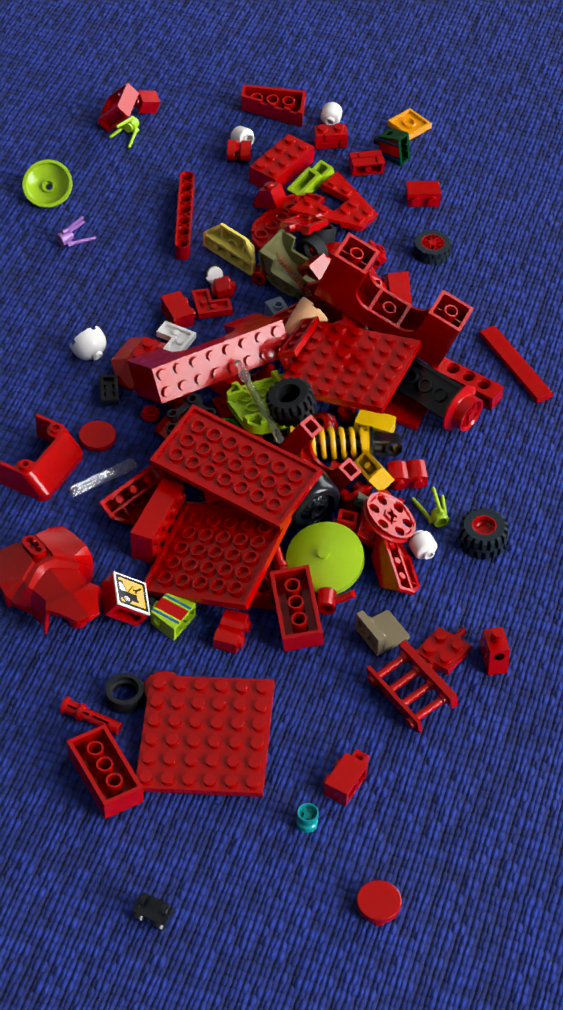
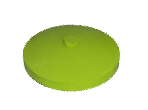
[286,522,365,596]

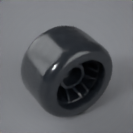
[291,470,340,528]

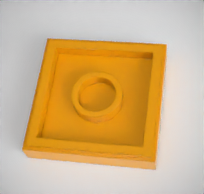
[387,108,432,140]

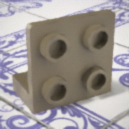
[355,610,410,656]

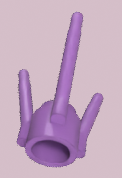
[56,216,96,247]

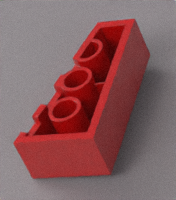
[241,84,306,127]

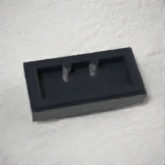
[99,374,119,406]

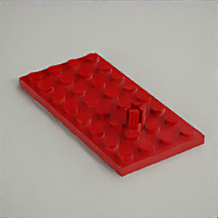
[149,404,323,531]

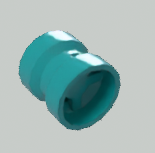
[297,803,319,833]

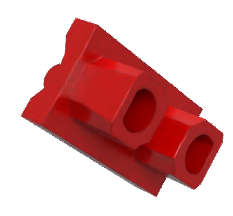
[340,481,374,511]

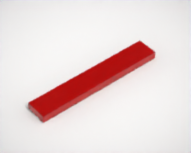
[479,325,553,403]

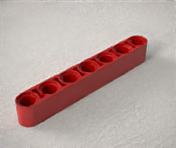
[175,171,195,260]

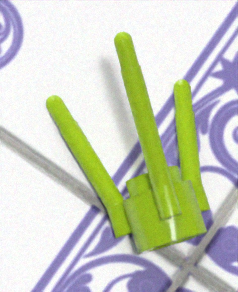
[109,115,139,148]
[411,487,449,528]

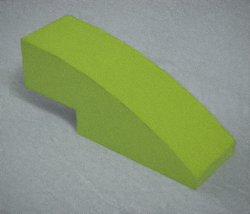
[287,160,335,196]

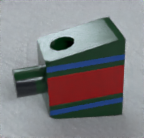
[373,129,410,166]

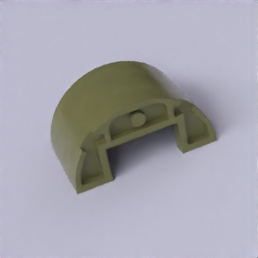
[259,229,321,298]

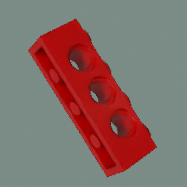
[432,357,504,411]

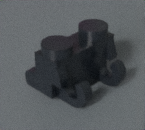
[132,892,176,931]

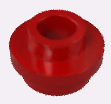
[141,405,160,422]

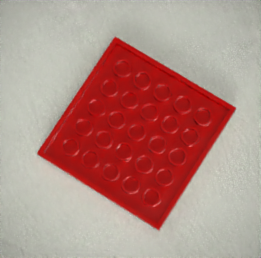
[280,321,421,414]
[144,501,292,610]
[136,675,275,797]

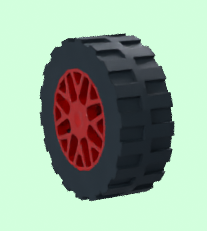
[413,230,451,265]

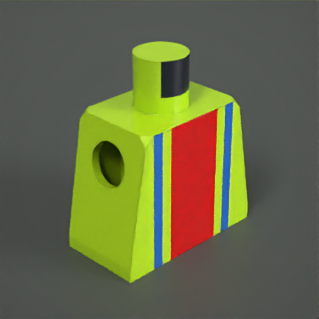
[148,593,196,641]

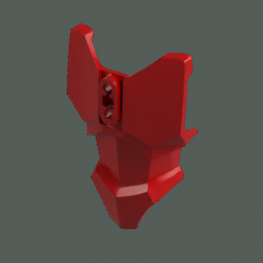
[0,526,104,635]

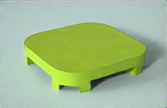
[226,370,313,435]

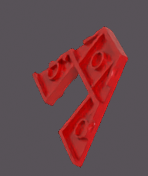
[288,172,378,232]

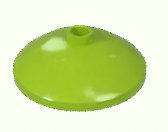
[22,159,73,208]

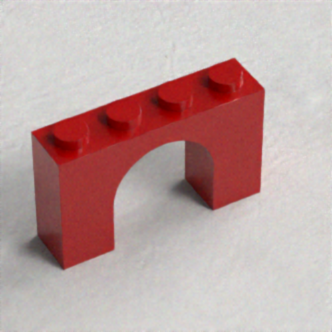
[279,414,362,492]

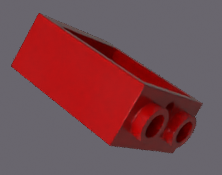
[97,83,139,132]

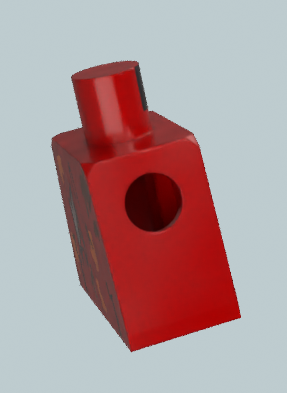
[479,627,510,675]

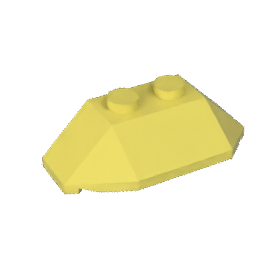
[203,223,256,276]

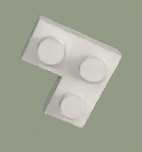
[156,321,196,352]

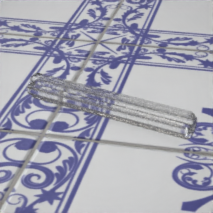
[69,458,137,497]

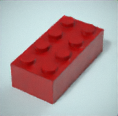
[249,134,315,188]
[130,478,186,565]
[269,564,324,652]
[66,724,144,819]

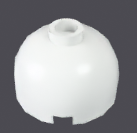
[70,326,106,360]

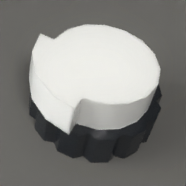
[204,264,223,284]

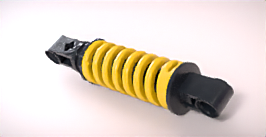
[244,426,403,460]

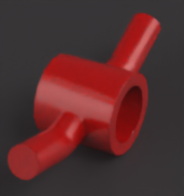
[316,587,356,615]

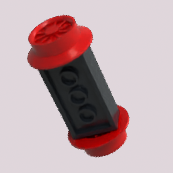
[396,357,483,432]

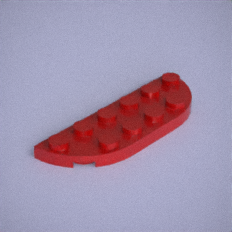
[251,193,325,251]

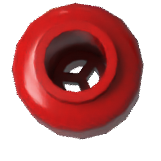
[211,276,237,299]
[313,412,337,432]

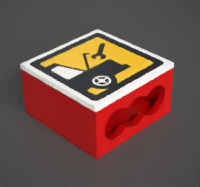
[101,571,151,626]

